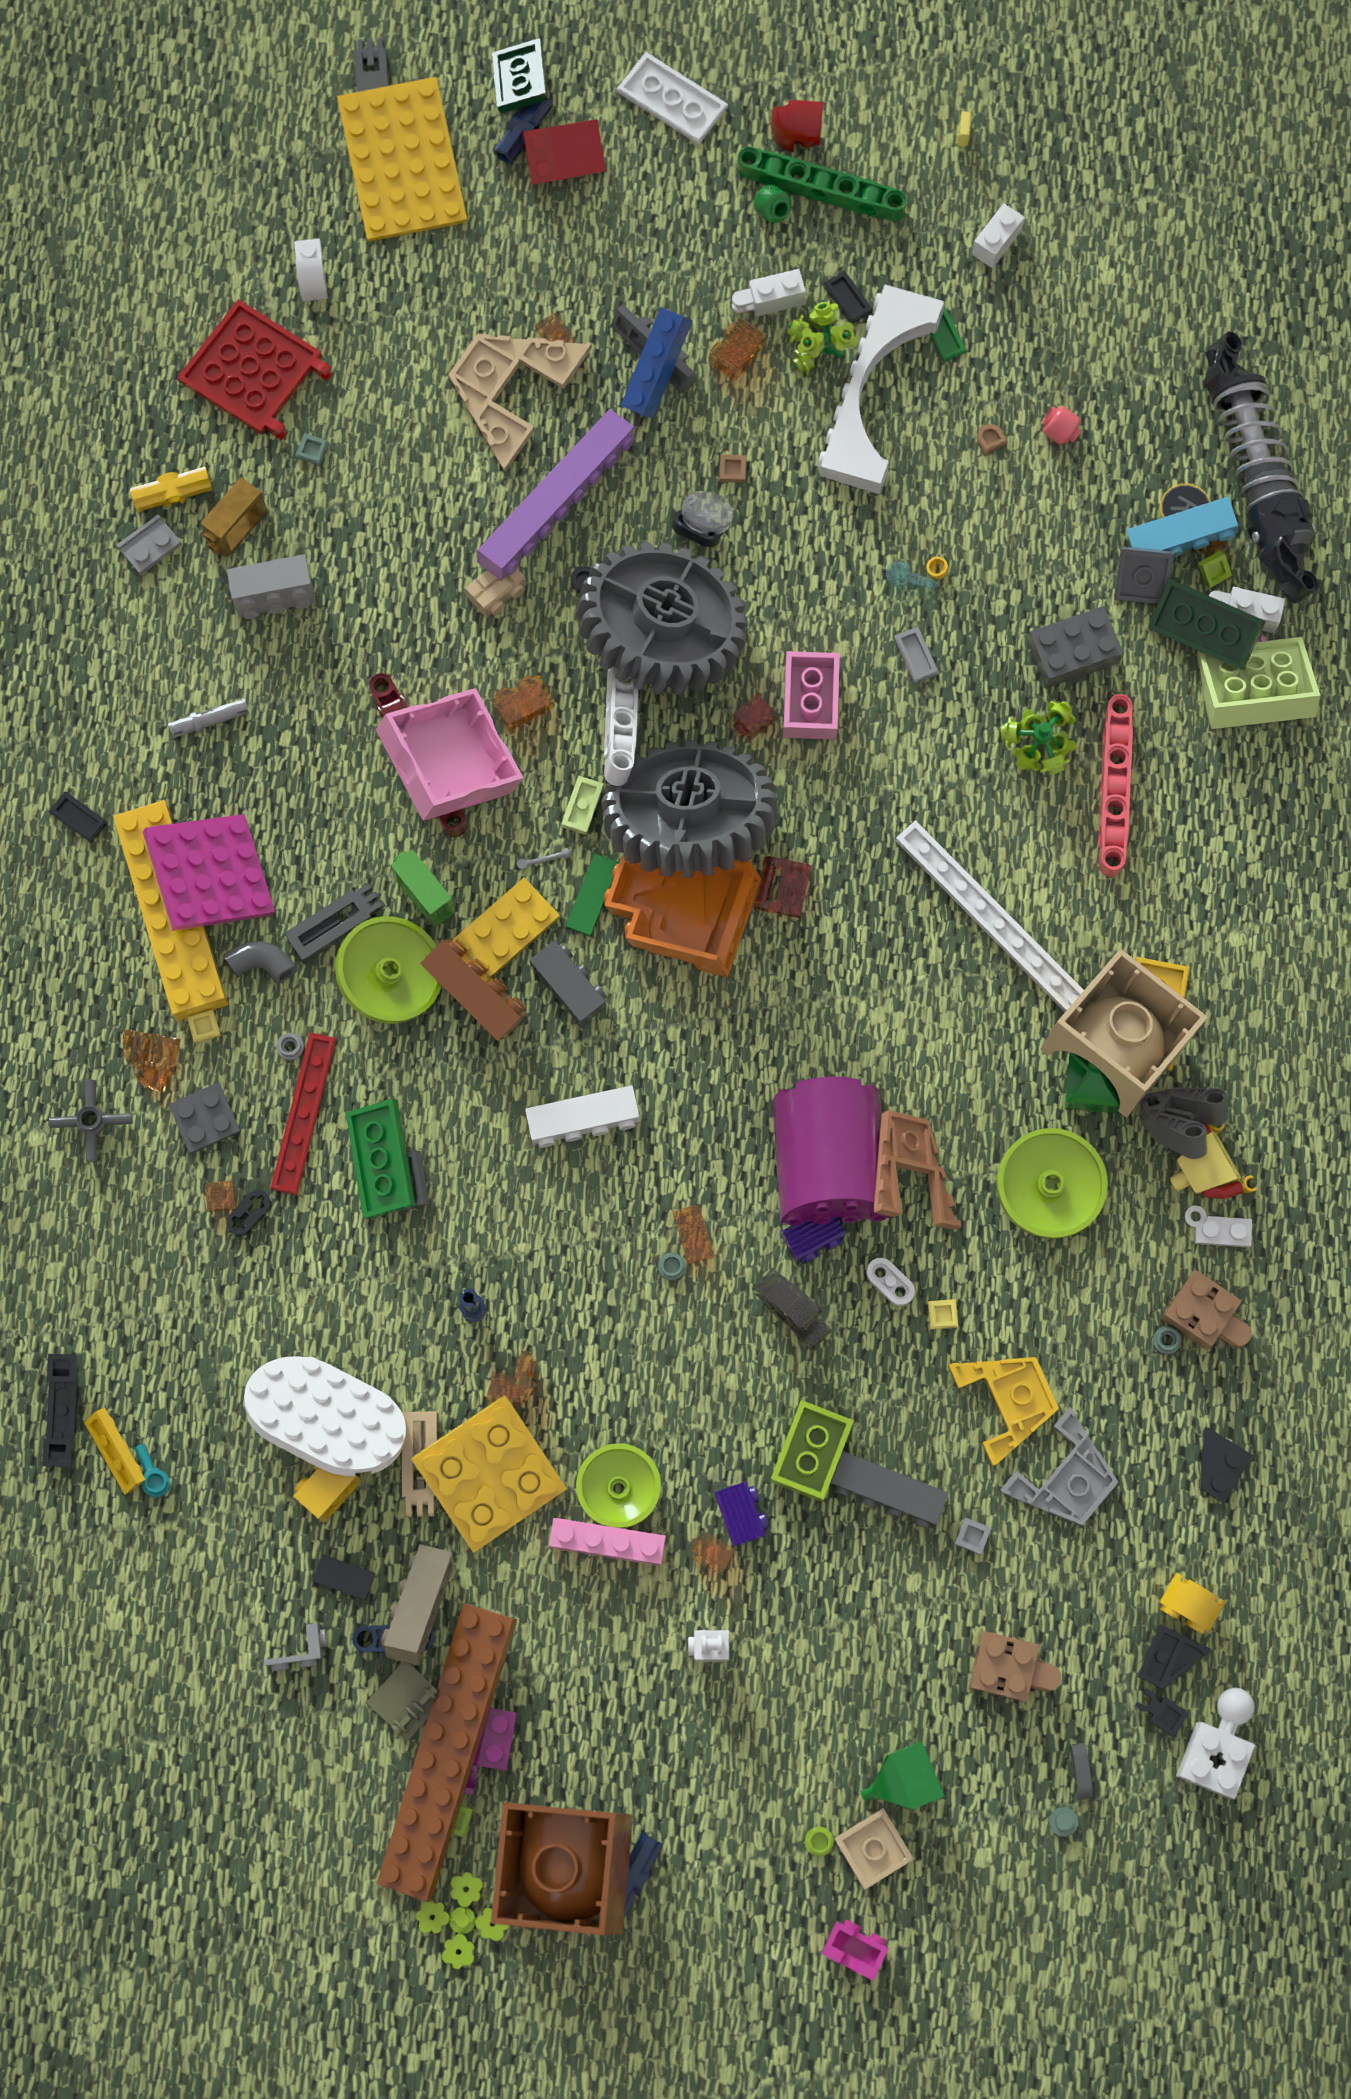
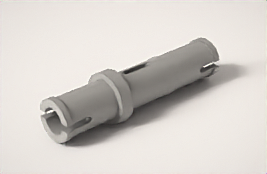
[168,698,249,739]

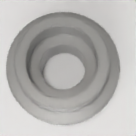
[276,1033,304,1060]

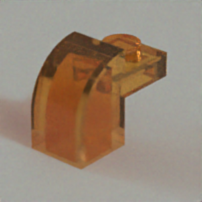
[486,1350,537,1407]

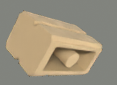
[465,568,526,618]

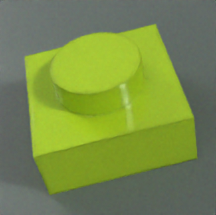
[1198,551,1232,588]

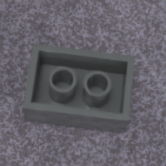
[1027,606,1123,689]

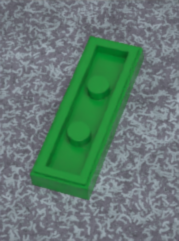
[566,854,619,937]

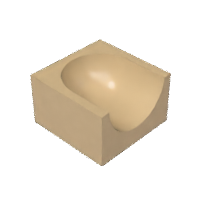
[1040,948,1208,1118]

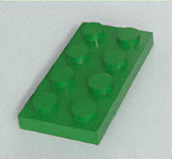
[345,1099,416,1219]

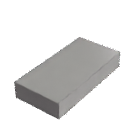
[894,627,939,684]

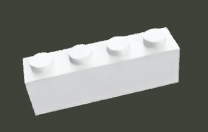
[525,1085,640,1148]

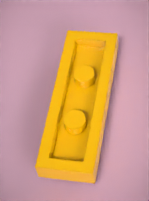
[84,1408,145,1495]

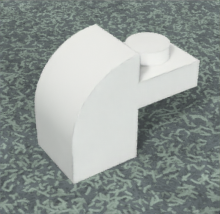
[294,238,328,301]

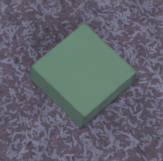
[295,433,329,466]

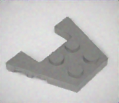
[1000,1407,1118,1526]

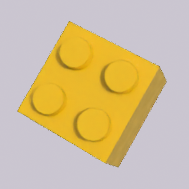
[293,1466,362,1523]

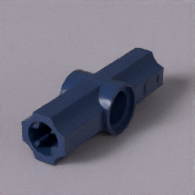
[494,98,553,164]
[624,1832,663,1917]

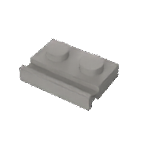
[116,515,182,576]

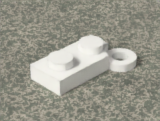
[1185,1206,1252,1248]

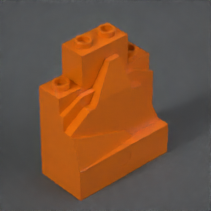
[604,856,761,978]

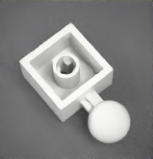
[1176,1688,1255,1799]

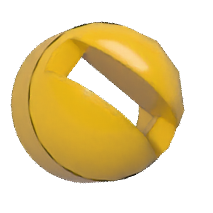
[927,557,949,580]

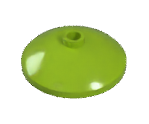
[576,1443,661,1528]

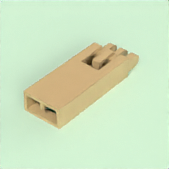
[402,1411,438,1517]

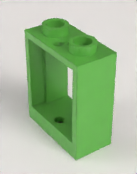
[391,849,455,928]

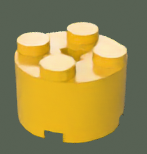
[1159,1573,1226,1634]

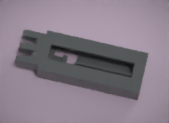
[354,37,389,92]
[284,883,385,964]

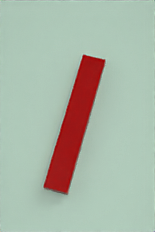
[270,1032,337,1196]

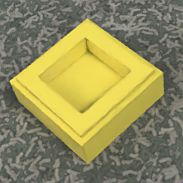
[958,111,971,147]
[187,1009,221,1043]
[928,1299,958,1330]

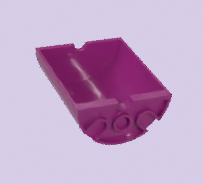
[773,1077,891,1225]

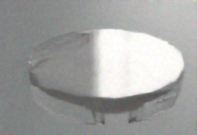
[681,491,733,534]

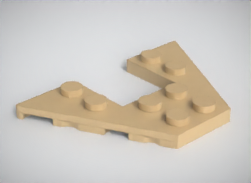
[449,334,592,472]

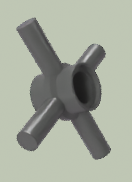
[49,1079,133,1162]

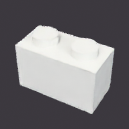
[972,203,1025,268]

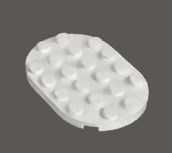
[243,1356,406,1476]

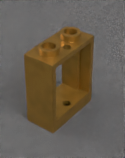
[200,477,268,558]

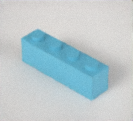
[1127,496,1239,557]

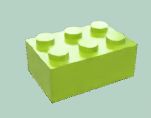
[770,1400,854,1503]

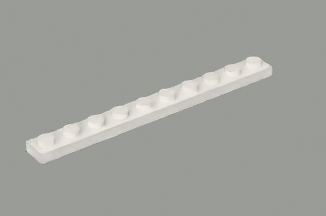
[895,820,1084,1012]

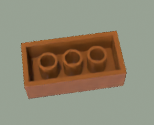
[420,939,528,1041]

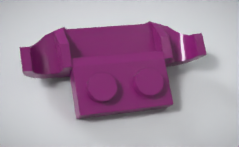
[465,1708,517,1795]

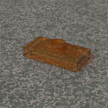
[535,312,578,343]
[672,1204,714,1265]

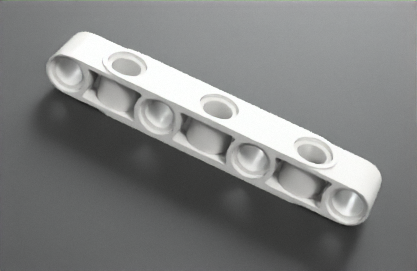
[604,667,638,786]

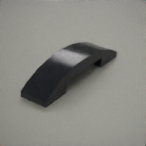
[42,1354,78,1467]

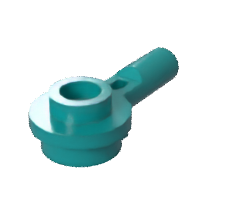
[135,1444,170,1498]

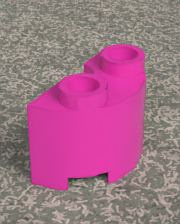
[821,1920,889,1981]

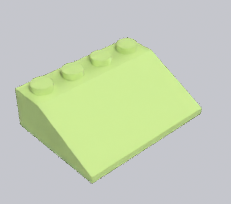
[1197,637,1320,729]

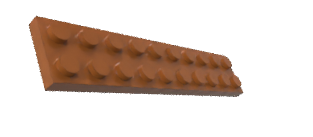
[377,1603,517,1902]

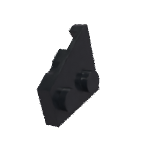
[1199,1427,1253,1504]
[1136,1624,1211,1690]

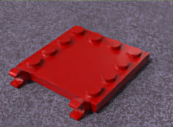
[177,299,333,440]

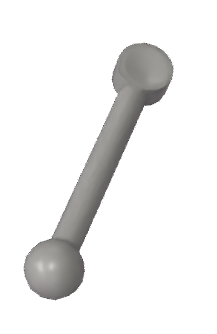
[517,848,572,870]

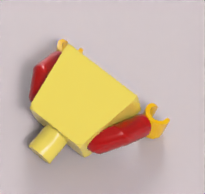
[1170,1124,1258,1199]

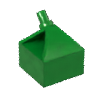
[1065,1052,1120,1114]
[861,1741,945,1810]

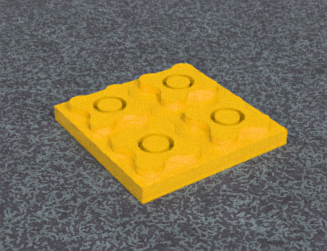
[411,1395,567,1553]

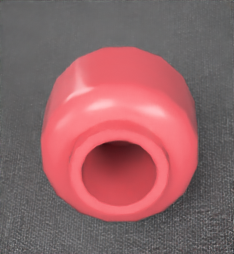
[1041,406,1081,445]

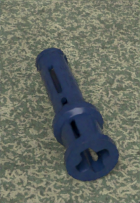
[459,1289,486,1322]

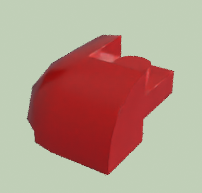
[771,100,823,152]

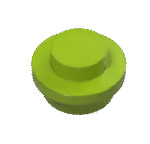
[805,1827,834,1856]

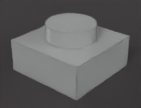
[954,1517,991,1555]

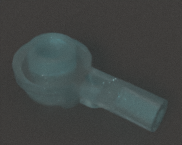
[886,561,938,590]

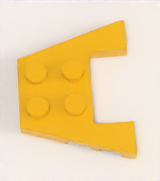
[948,1357,1059,1467]

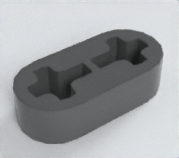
[1070,1743,1093,1800]

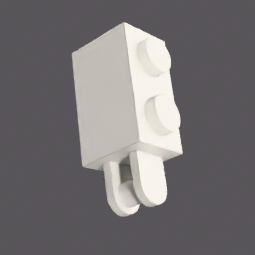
[732,269,806,317]
[1209,587,1285,633]
[688,1630,729,1662]

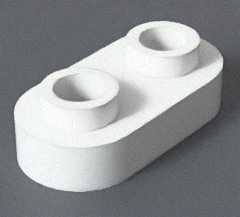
[866,1258,915,1306]

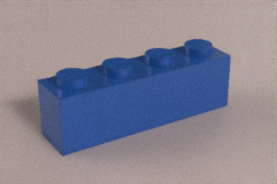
[621,307,693,418]

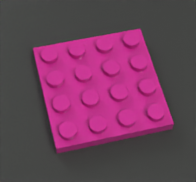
[142,814,275,931]

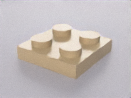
[834,1808,914,1890]

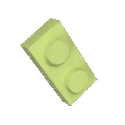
[561,776,604,835]

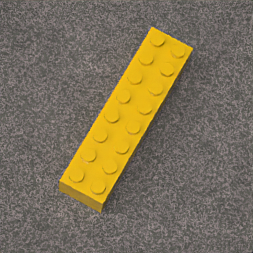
[113,800,229,1021]

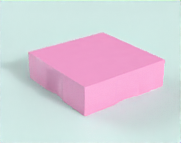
[376,688,523,821]

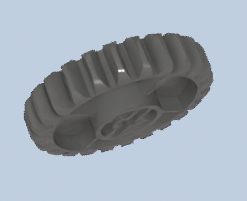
[576,542,748,695]
[602,740,777,878]

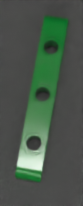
[737,146,907,221]

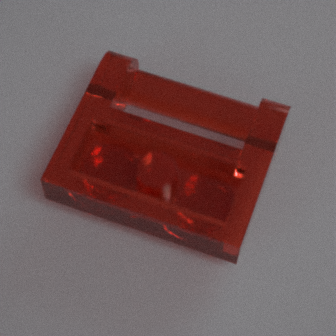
[753,856,812,918]

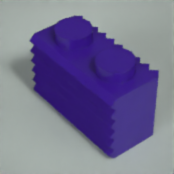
[781,1217,846,1264]
[715,1481,769,1548]

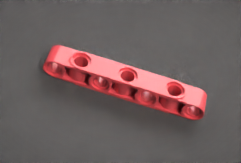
[1098,694,1133,877]

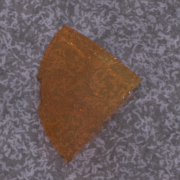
[123,1029,181,1092]

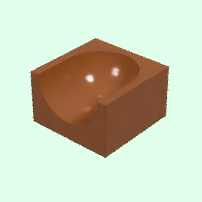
[491,1802,633,1935]

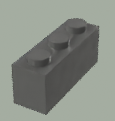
[529,940,607,1027]

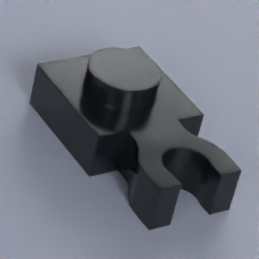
[1133,1688,1189,1738]

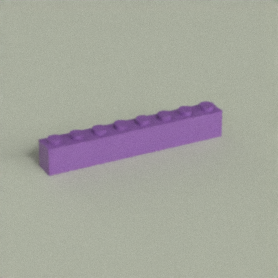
[477,409,634,581]

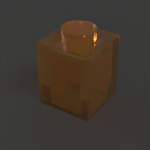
[690,1533,736,1576]

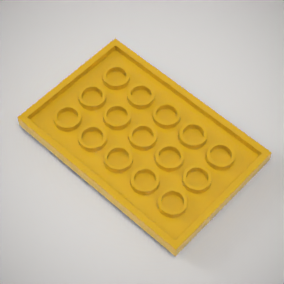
[337,77,467,242]

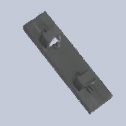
[610,304,695,394]

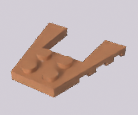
[874,1110,961,1230]

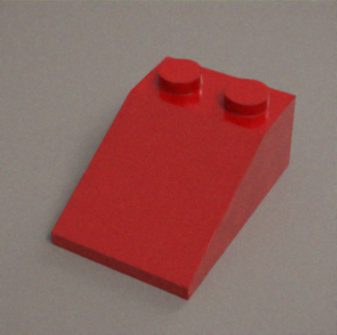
[522,119,606,185]

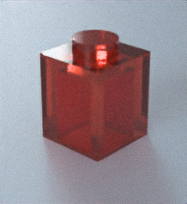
[733,694,775,740]

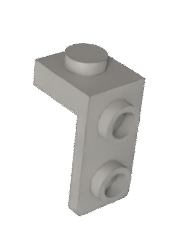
[264,1624,327,1671]

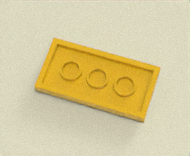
[453,878,560,978]

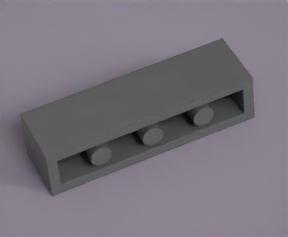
[830,1451,948,1529]

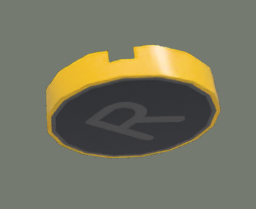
[1159,484,1211,518]

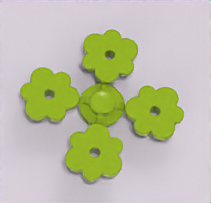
[416,1872,509,1969]

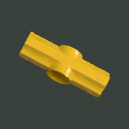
[130,467,212,512]

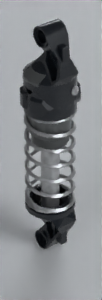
[1204,331,1319,604]

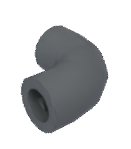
[222,941,297,984]

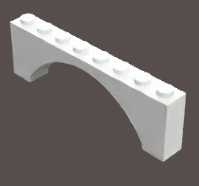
[817,285,944,494]

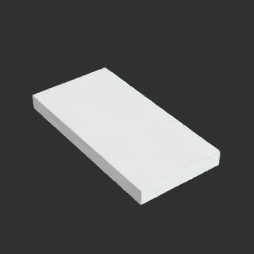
[617,52,728,145]

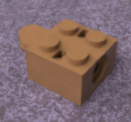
[1161,1270,1252,1350]
[969,1631,1061,1702]

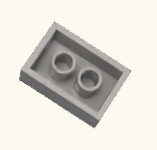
[226,554,316,619]

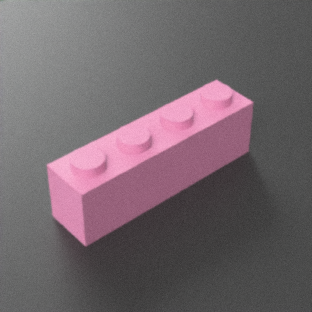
[549,1518,666,1566]

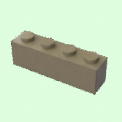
[381,1544,454,1665]

